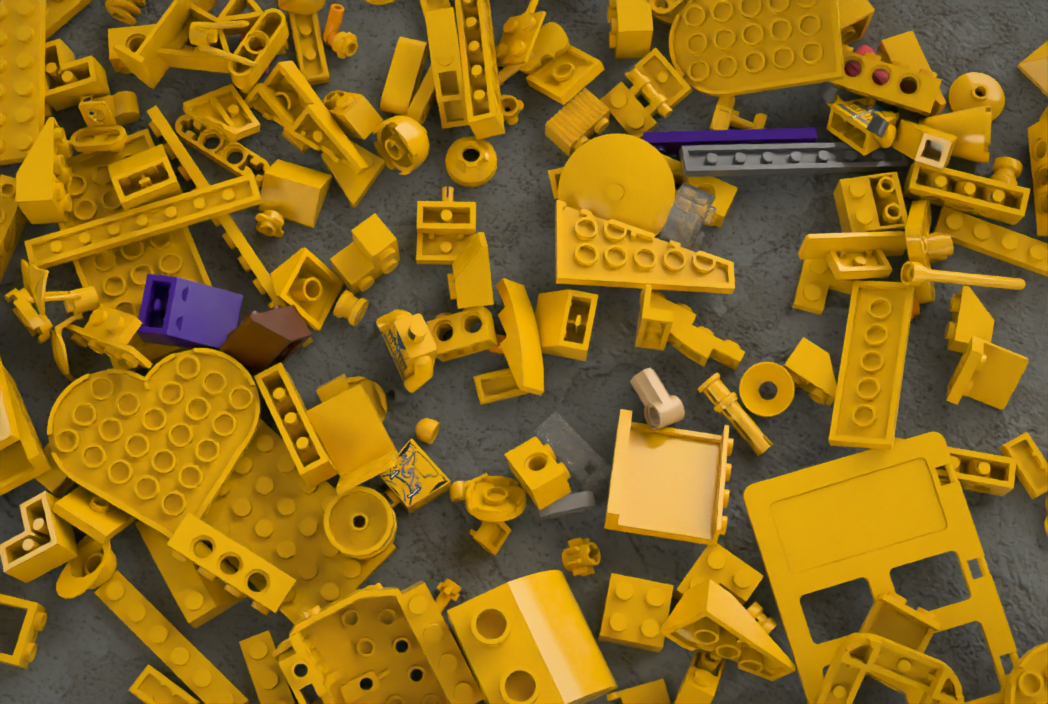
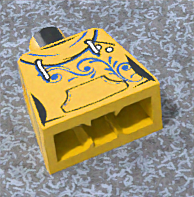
[380,439,451,513]

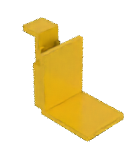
[306,373,398,495]

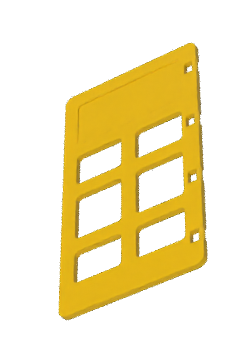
[743,432,1019,704]

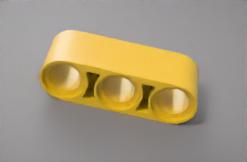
[380,36,428,116]

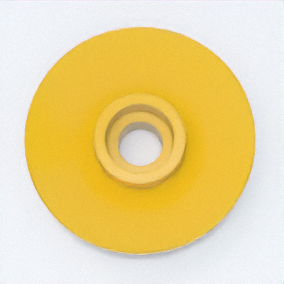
[948,72,1005,122]

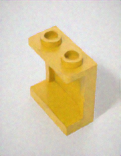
[858,591,942,694]

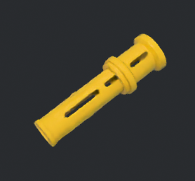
[697,372,774,457]

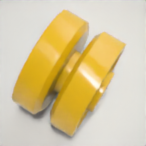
[323,486,397,560]

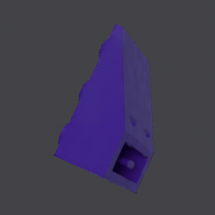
[136,274,243,351]

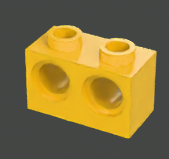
[427,306,499,362]

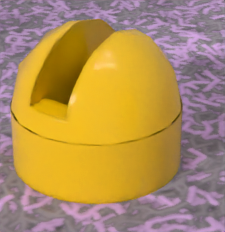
[415,418,440,445]

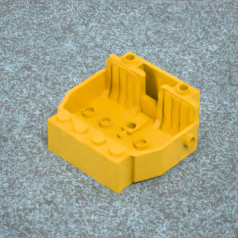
[278,580,485,704]

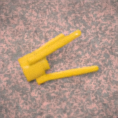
[189,20,257,67]

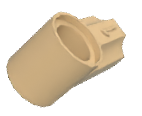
[630,367,685,429]

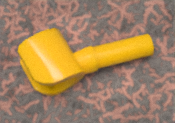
[449,473,489,502]

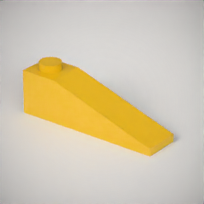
[660,579,796,681]

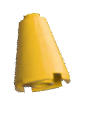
[919,105,992,163]

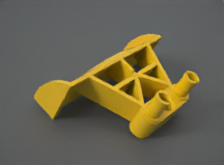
[113,0,289,99]

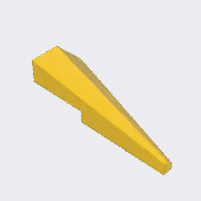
[244,61,368,175]

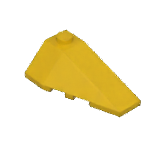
[135,521,247,629]

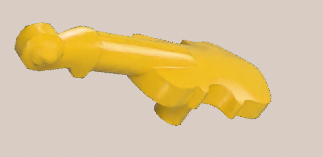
[498,22,569,86]

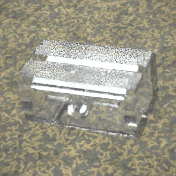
[658,183,717,251]

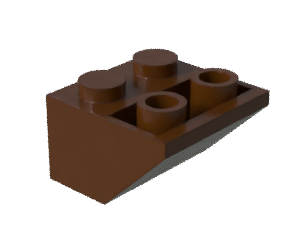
[219,305,312,372]

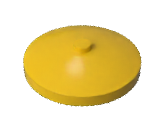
[558,133,676,237]

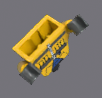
[817,82,899,156]
[357,309,437,405]

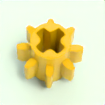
[562,537,601,577]

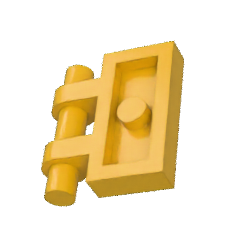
[600,69,673,139]

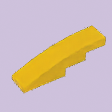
[496,278,544,396]

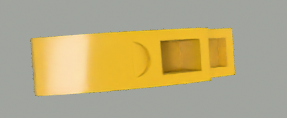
[425,7,469,129]
[638,289,745,370]

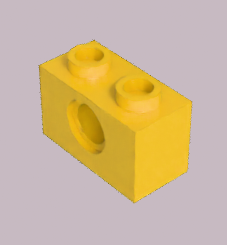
[504,436,572,510]

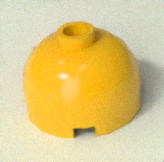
[373,115,430,175]

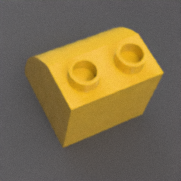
[447,570,618,704]

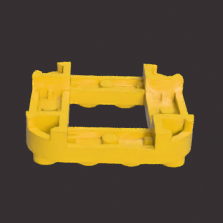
[813,633,964,704]

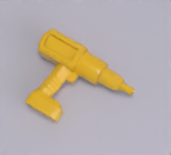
[709,96,767,130]

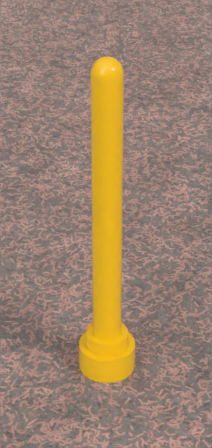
[900,261,1026,290]

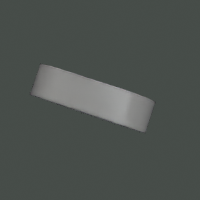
[537,491,596,520]

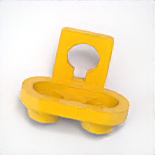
[70,100,128,155]

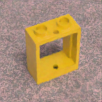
[0,594,47,669]

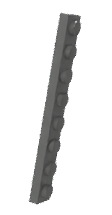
[679,141,909,177]

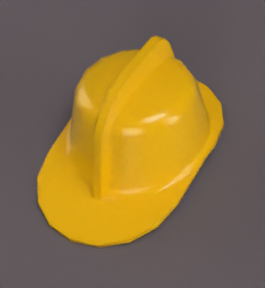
[56,535,117,599]

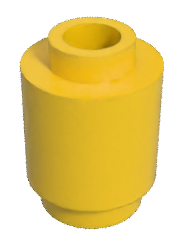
[907,231,954,263]

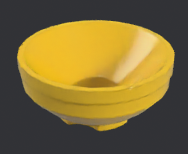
[445,136,497,187]
[739,362,795,417]

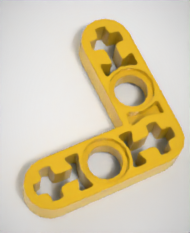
[905,199,935,304]

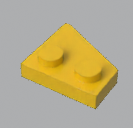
[183,84,260,142]
[321,140,386,208]

